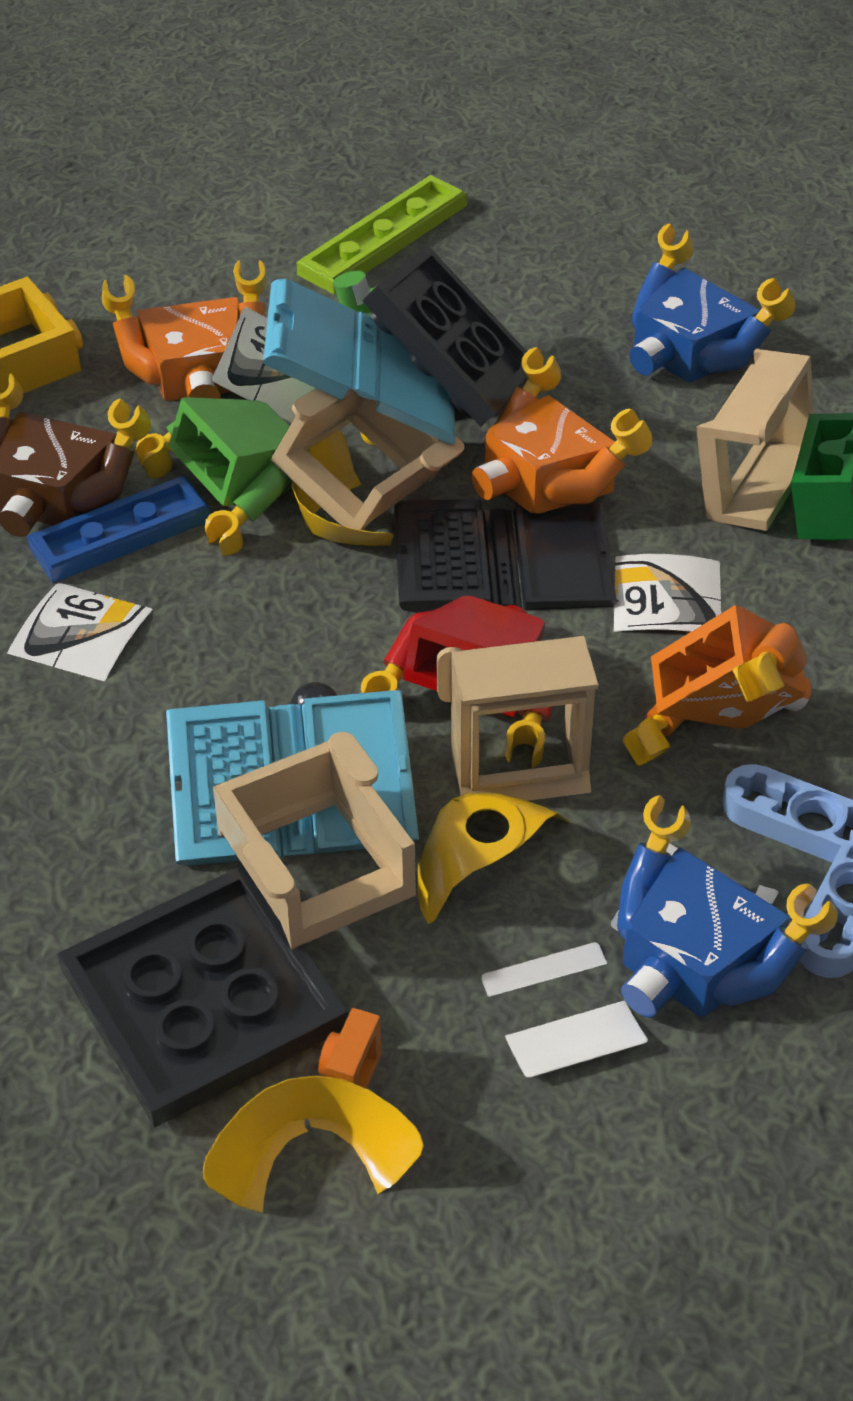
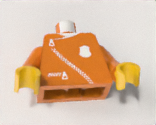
[102,260,268,401]
[472,347,653,514]
[623,605,811,766]

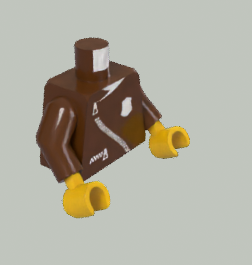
[0,374,151,537]

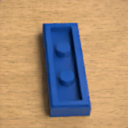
[27,475,211,583]

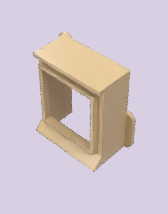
[696,349,814,531]
[271,388,465,530]
[437,636,598,801]
[213,732,416,949]

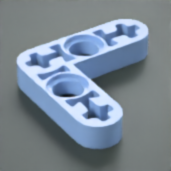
[722,764,853,978]

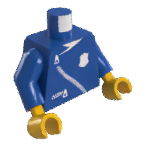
[629,224,795,382]
[617,795,838,1018]

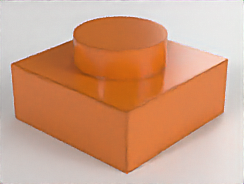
[318,1007,382,1089]

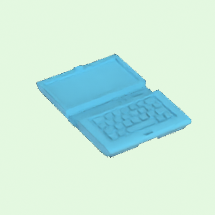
[263,279,455,444]
[166,690,419,866]

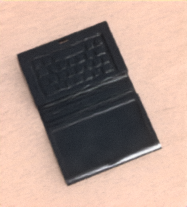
[394,499,617,613]

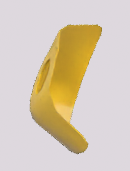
[292,430,394,546]
[417,793,571,924]
[203,1076,424,1213]

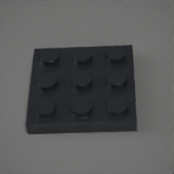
[362,245,527,427]
[57,865,348,1128]

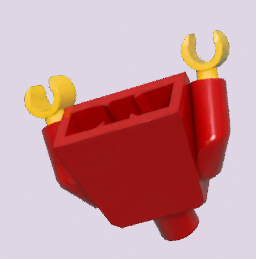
[361,596,553,768]

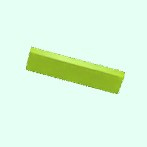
[296,175,467,294]

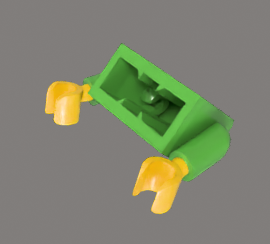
[136,397,309,556]

